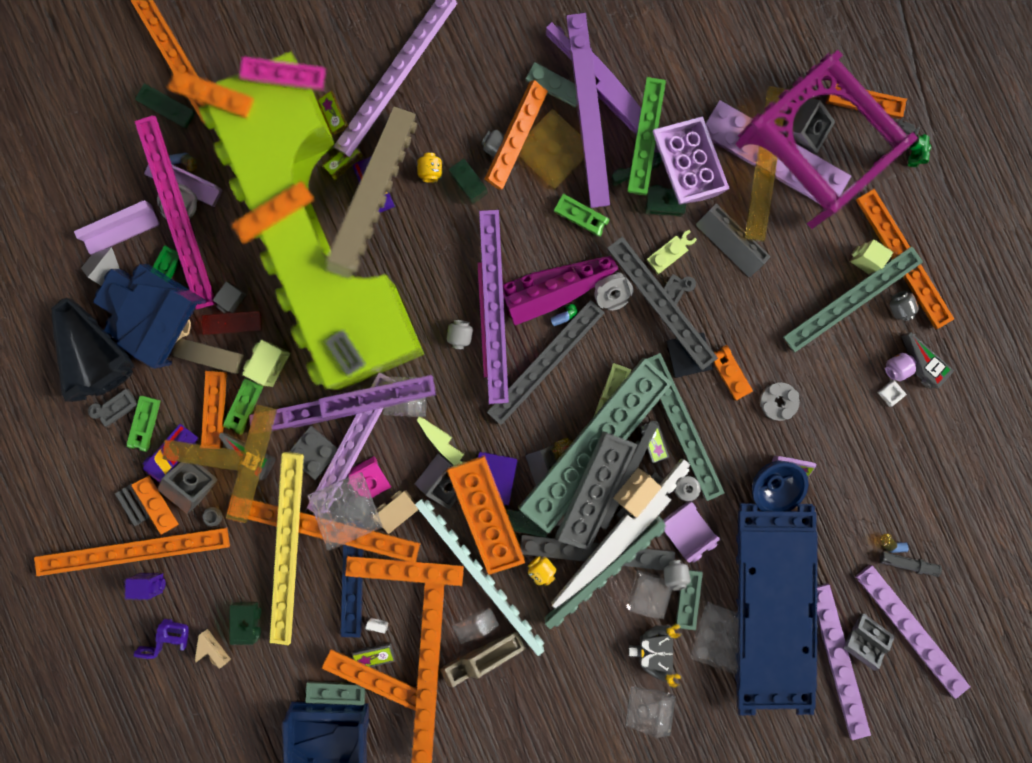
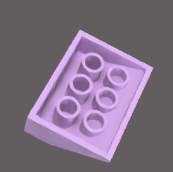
[652,117,729,204]

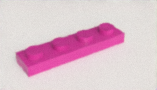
[240,57,325,91]

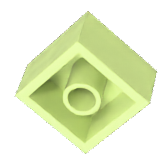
[243,340,291,387]

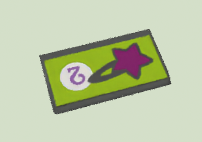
[639,421,669,463]
[352,642,395,667]

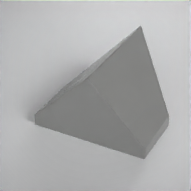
[81,247,120,286]

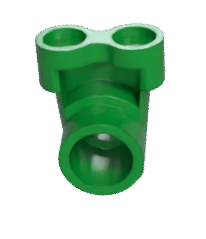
[908,134,931,167]

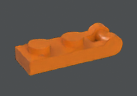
[713,345,753,401]

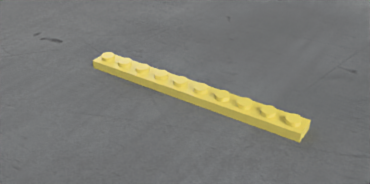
[270,452,304,645]

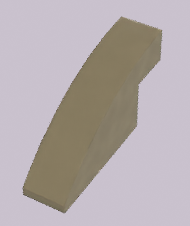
[171,338,244,374]
[440,631,526,687]

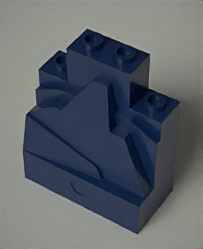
[93,264,207,369]
[283,702,369,763]

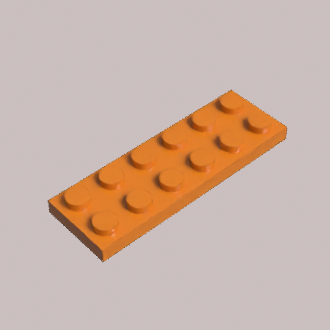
[447,455,525,575]

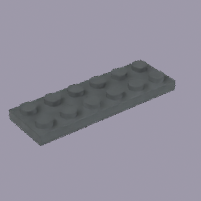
[555,431,637,550]

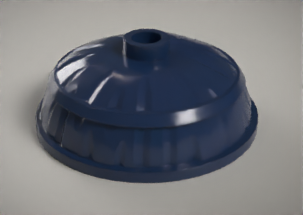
[752,461,809,511]

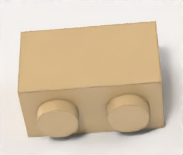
[613,468,662,518]
[374,490,419,534]

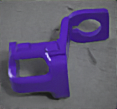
[134,619,189,659]

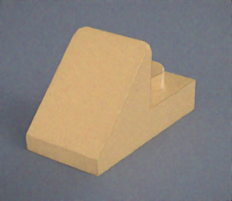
[195,629,231,669]

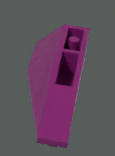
[503,255,618,326]

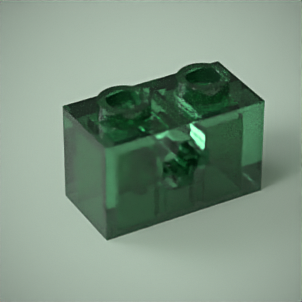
[449,158,488,205]
[645,185,686,217]
[230,602,261,645]

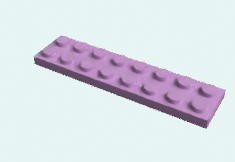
[706,100,851,203]

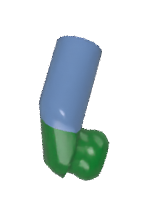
[551,304,578,326]

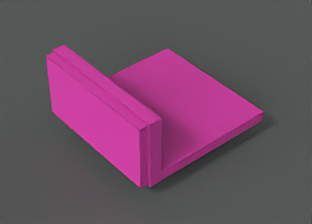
[348,456,391,499]

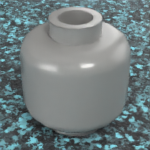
[447,320,473,349]
[674,476,701,501]
[663,560,690,590]

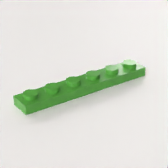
[627,77,666,195]

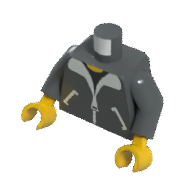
[628,624,681,687]

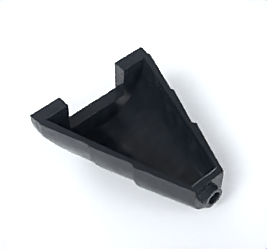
[51,298,135,402]

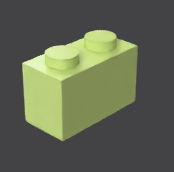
[850,240,893,274]

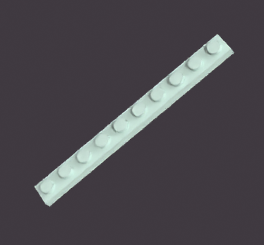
[415,498,544,656]

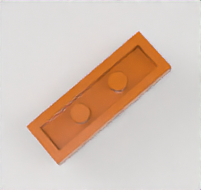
[131,475,179,535]

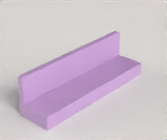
[144,164,223,207]
[74,200,160,255]

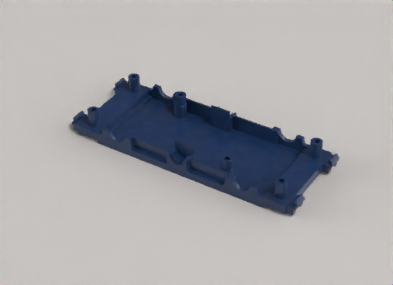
[735,503,818,715]

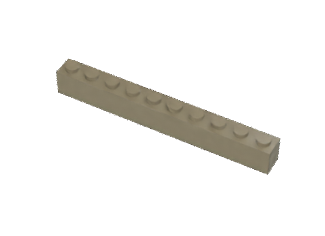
[327,107,417,278]

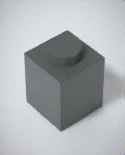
[213,282,247,313]

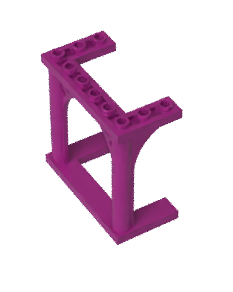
[735,50,918,229]

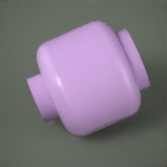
[885,353,916,381]

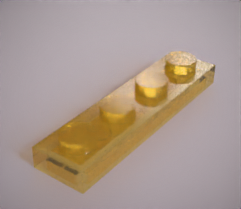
[162,440,244,471]

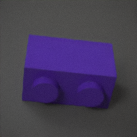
[125,573,166,599]

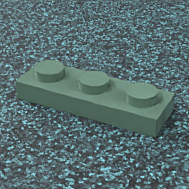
[526,63,577,107]
[676,570,703,630]
[306,681,366,705]

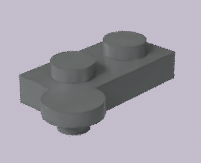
[663,274,696,305]
[88,389,138,427]

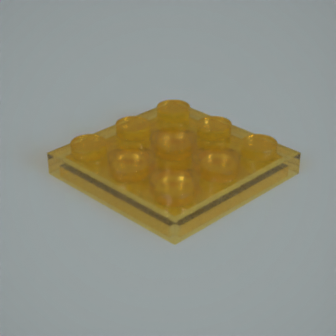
[518,109,584,190]

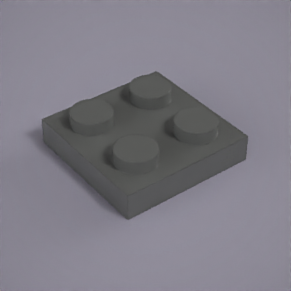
[289,426,338,480]

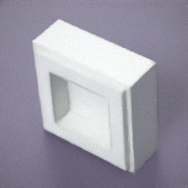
[877,380,907,407]
[366,618,389,633]

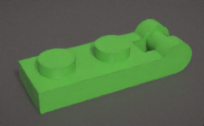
[554,194,609,237]
[223,378,264,435]
[127,396,161,452]

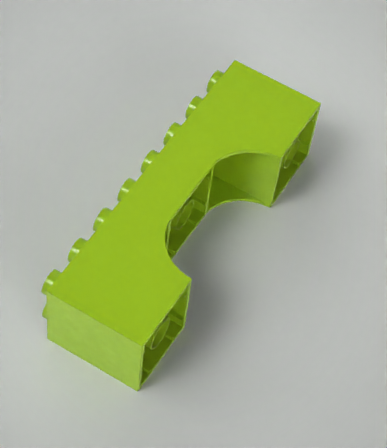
[199,52,425,390]

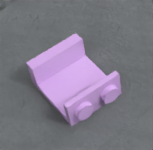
[663,501,720,563]

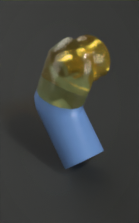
[169,153,197,171]
[881,533,908,553]

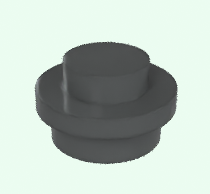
[203,507,223,526]

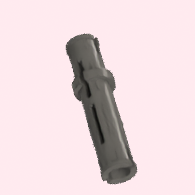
[880,552,942,577]

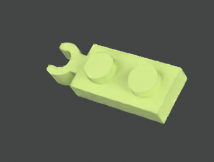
[646,230,697,275]

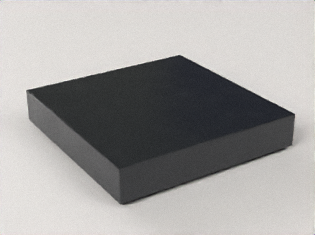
[666,332,713,378]

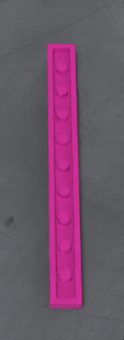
[135,116,217,310]

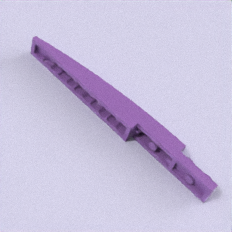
[566,13,610,208]
[546,22,663,161]
[249,375,436,435]

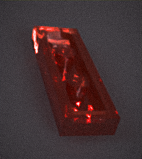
[202,311,262,335]

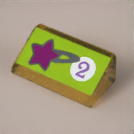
[317,90,348,135]
[322,147,363,180]

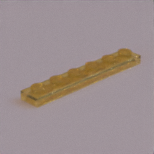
[226,405,277,523]

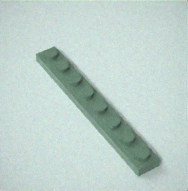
[783,246,923,352]
[646,353,724,501]
[545,516,666,629]

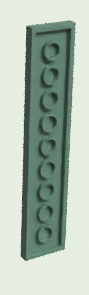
[518,358,673,533]

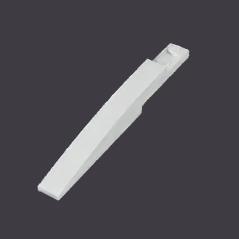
[551,459,690,608]

